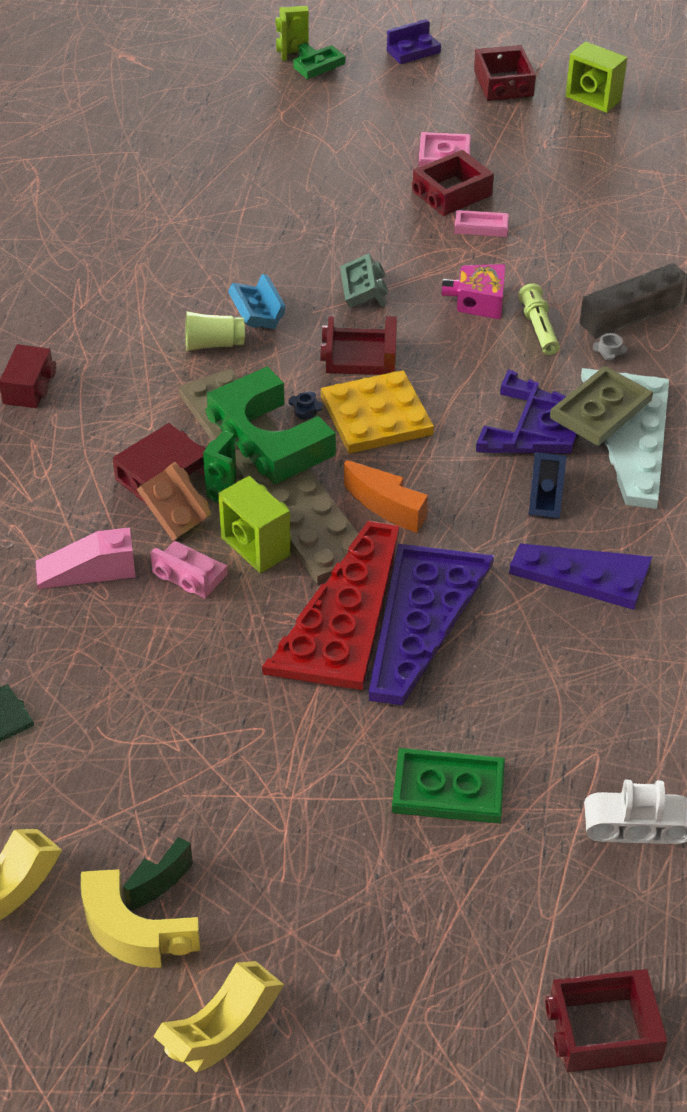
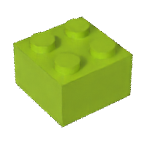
[565,41,628,113]
[218,476,291,574]

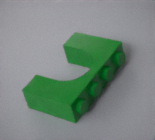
[205,366,336,485]

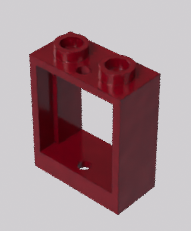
[474,45,536,101]
[412,150,494,216]
[545,969,668,1072]

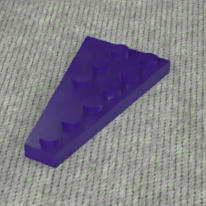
[369,543,494,705]

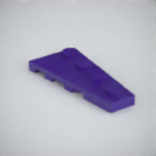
[509,543,652,610]

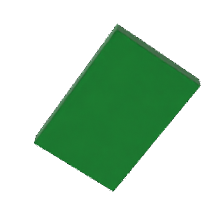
[392,748,505,824]

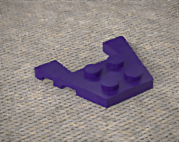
[476,369,578,453]

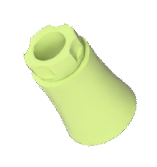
[185,311,245,351]

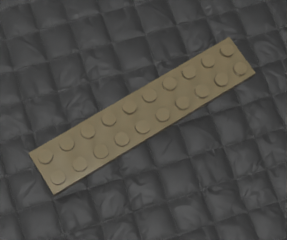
[179,368,359,585]

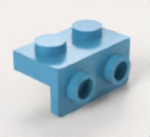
[228,274,286,329]

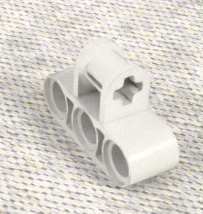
[584,779,687,844]

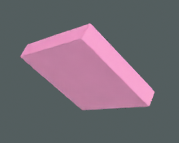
[418,132,471,167]

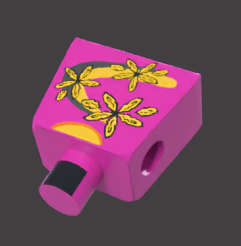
[442,264,505,319]

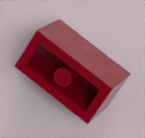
[0,344,56,408]

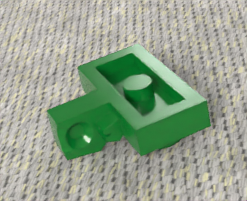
[293,42,346,79]

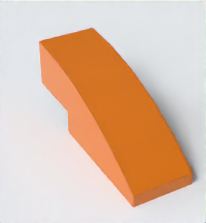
[344,460,428,533]

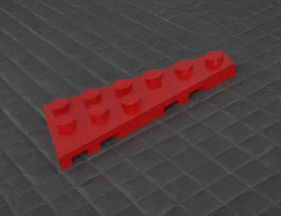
[262,521,399,690]

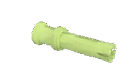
[518,283,560,355]

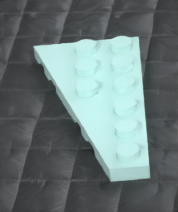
[581,368,669,509]

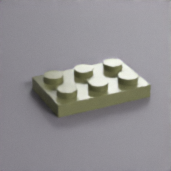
[550,366,653,446]

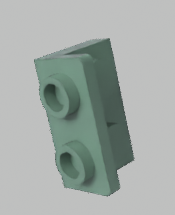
[340,253,388,308]

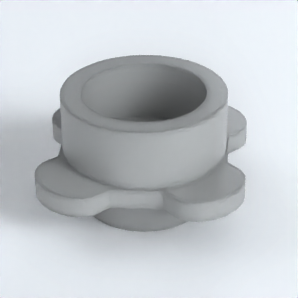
[593,333,627,360]

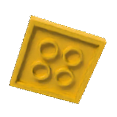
[321,370,434,454]

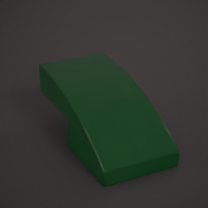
[123,837,193,911]

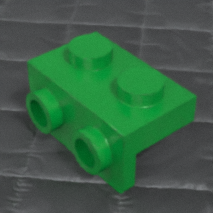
[203,430,237,503]

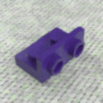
[386,19,441,64]

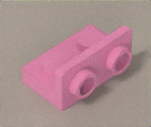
[150,540,228,599]

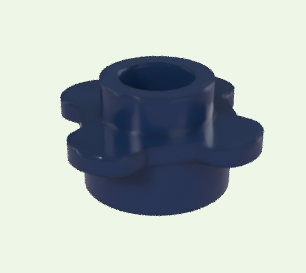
[289,391,323,419]

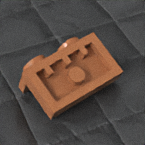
[137,462,212,541]

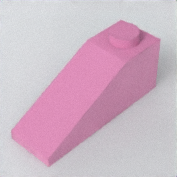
[36,528,136,589]

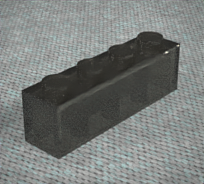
[579,263,687,339]

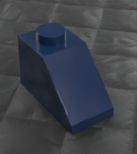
[528,452,567,518]

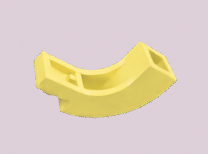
[0,829,62,920]
[81,869,200,968]
[154,961,284,1072]

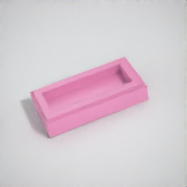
[454,210,509,237]

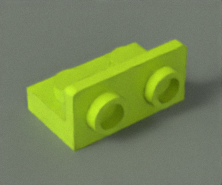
[275,6,309,61]

